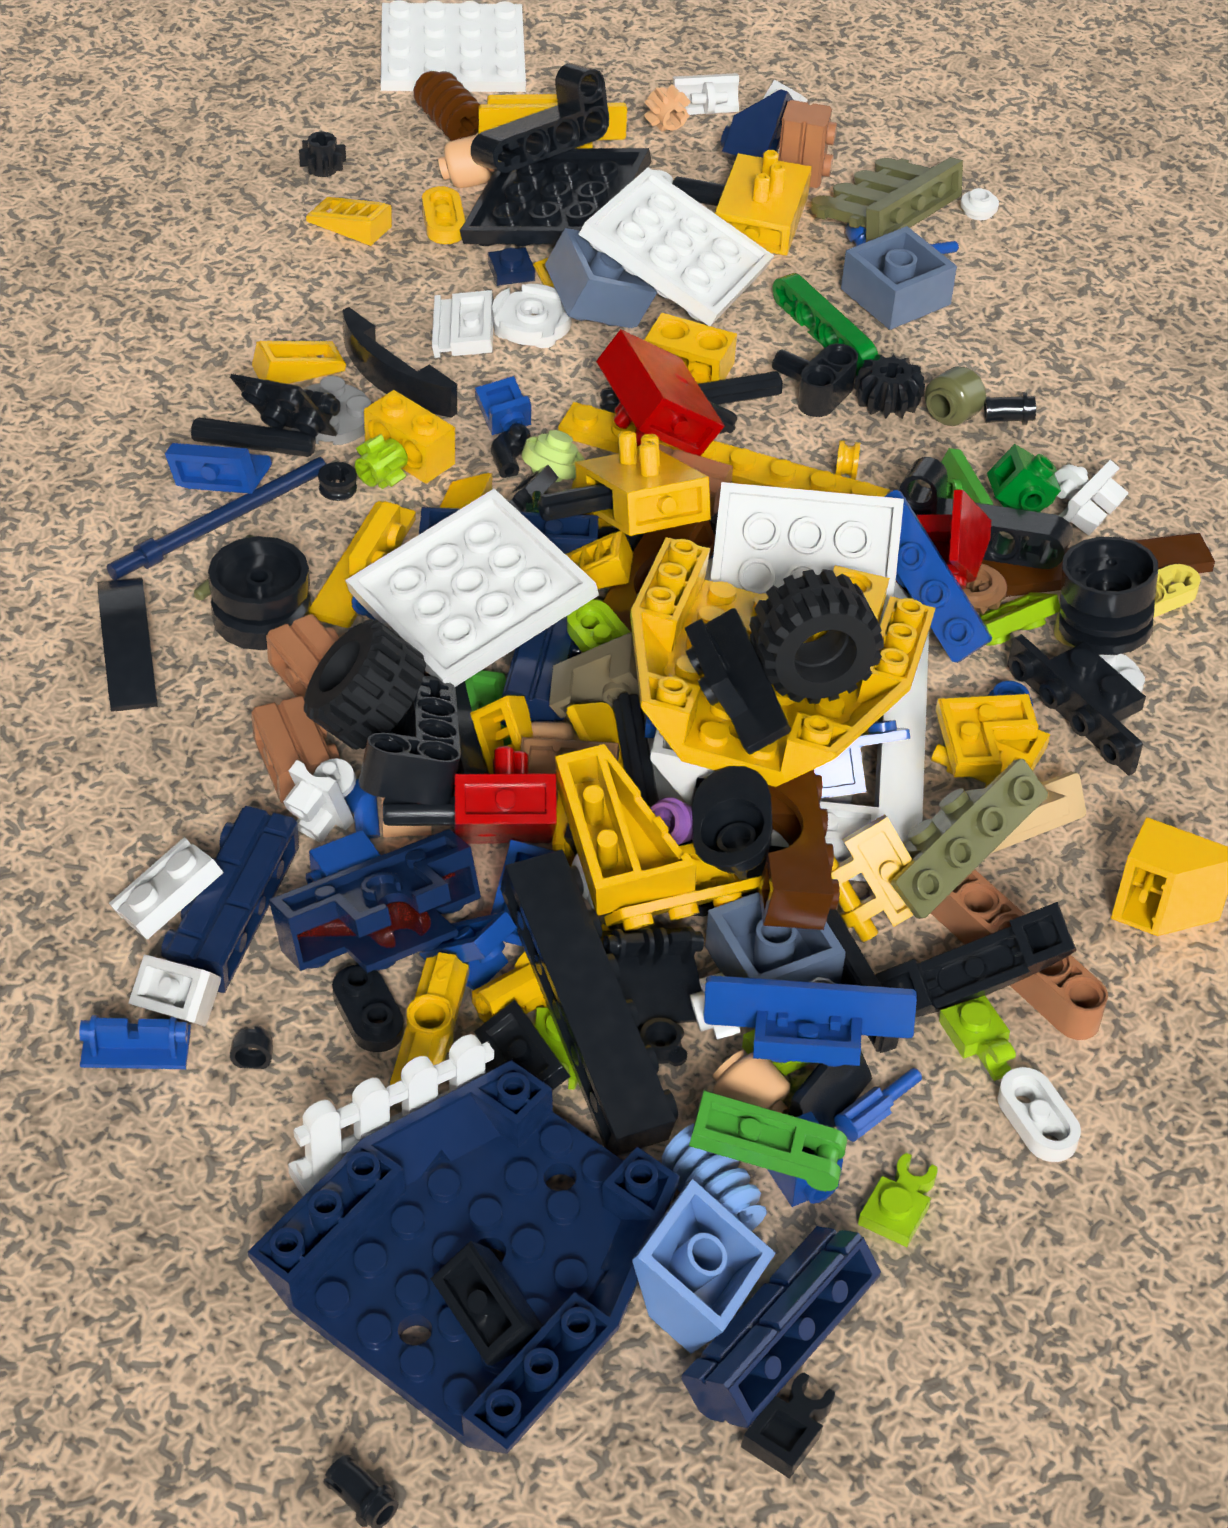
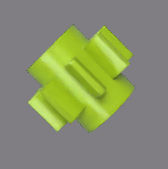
[355,434,408,489]

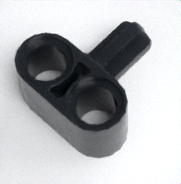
[772,344,858,417]

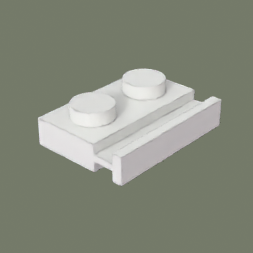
[432,290,494,358]
[109,837,224,940]

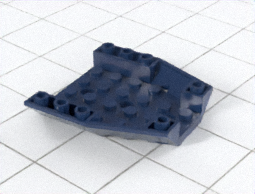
[247,1060,680,1454]

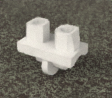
[673,73,739,115]
[1055,460,1129,536]
[283,758,356,843]

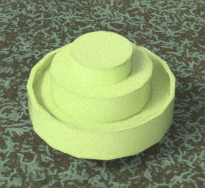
[521,430,584,482]

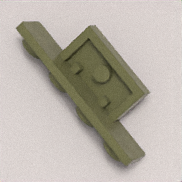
[891,759,1048,919]

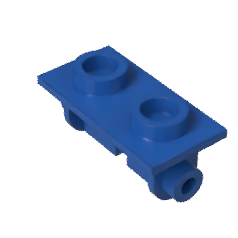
[79,1015,191,1069]

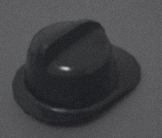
[692,766,773,880]

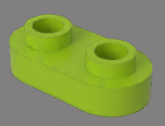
[567,599,630,653]

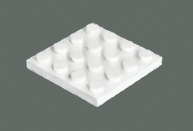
[381,0,526,92]
[579,167,774,326]
[711,482,904,625]
[345,489,599,687]

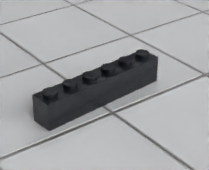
[500,849,678,1156]

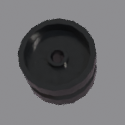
[208,536,311,650]

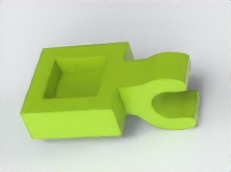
[939,995,1016,1081]

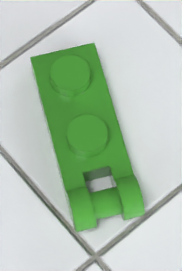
[689,1091,847,1192]

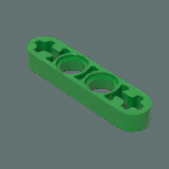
[772,273,878,376]

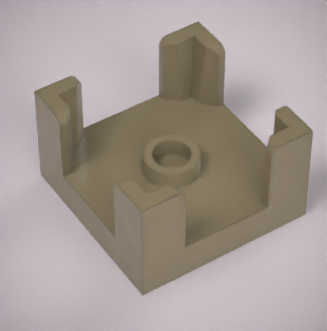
[549,632,639,718]

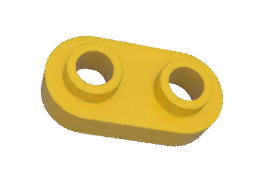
[422,186,465,244]

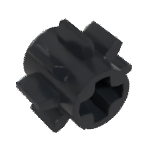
[299,131,346,177]

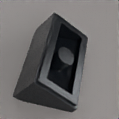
[789,1051,872,1128]
[430,1241,543,1366]

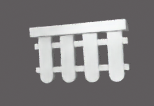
[288,1034,494,1196]

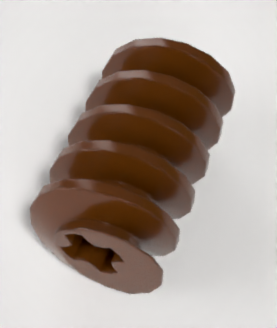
[413,71,481,141]

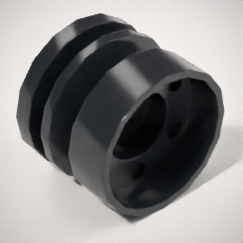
[1059,536,1158,655]

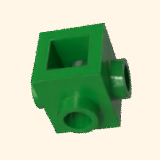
[987,444,1061,512]

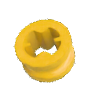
[835,440,861,480]

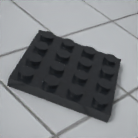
[460,148,652,246]

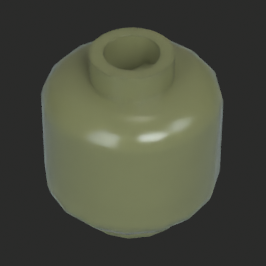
[925,366,986,426]

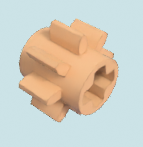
[644,84,691,132]

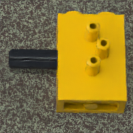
[672,150,812,256]
[537,430,711,536]

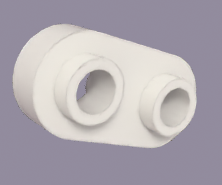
[997,1067,1081,1162]

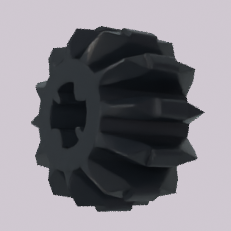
[854,353,925,419]

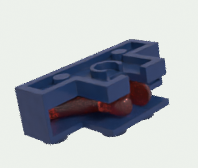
[269,829,481,973]

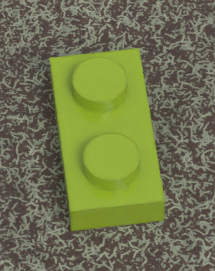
[979,592,1060,646]

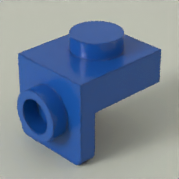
[475,376,532,435]

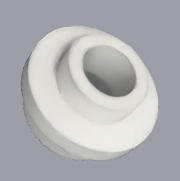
[961,188,999,220]

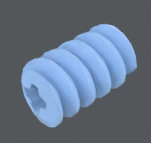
[662,1123,767,1231]

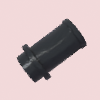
[984,392,1036,425]
[323,1455,399,1528]

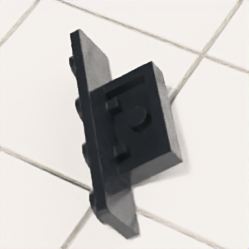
[685,608,791,754]
[1007,634,1146,776]

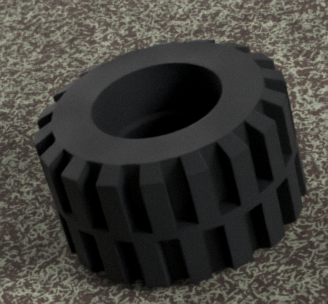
[749,569,884,704]
[303,619,426,750]

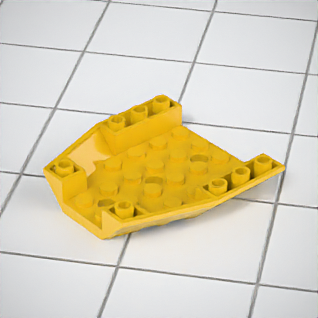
[630,537,936,787]

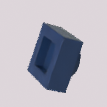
[488,247,535,286]

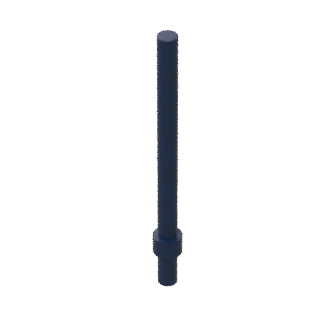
[107,457,326,580]

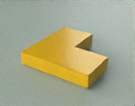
[936,694,1039,778]

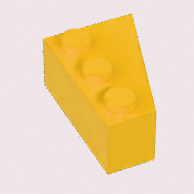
[555,744,697,916]

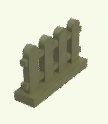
[811,157,963,242]

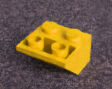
[1111,817,1228,936]

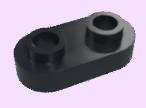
[332,965,404,1052]

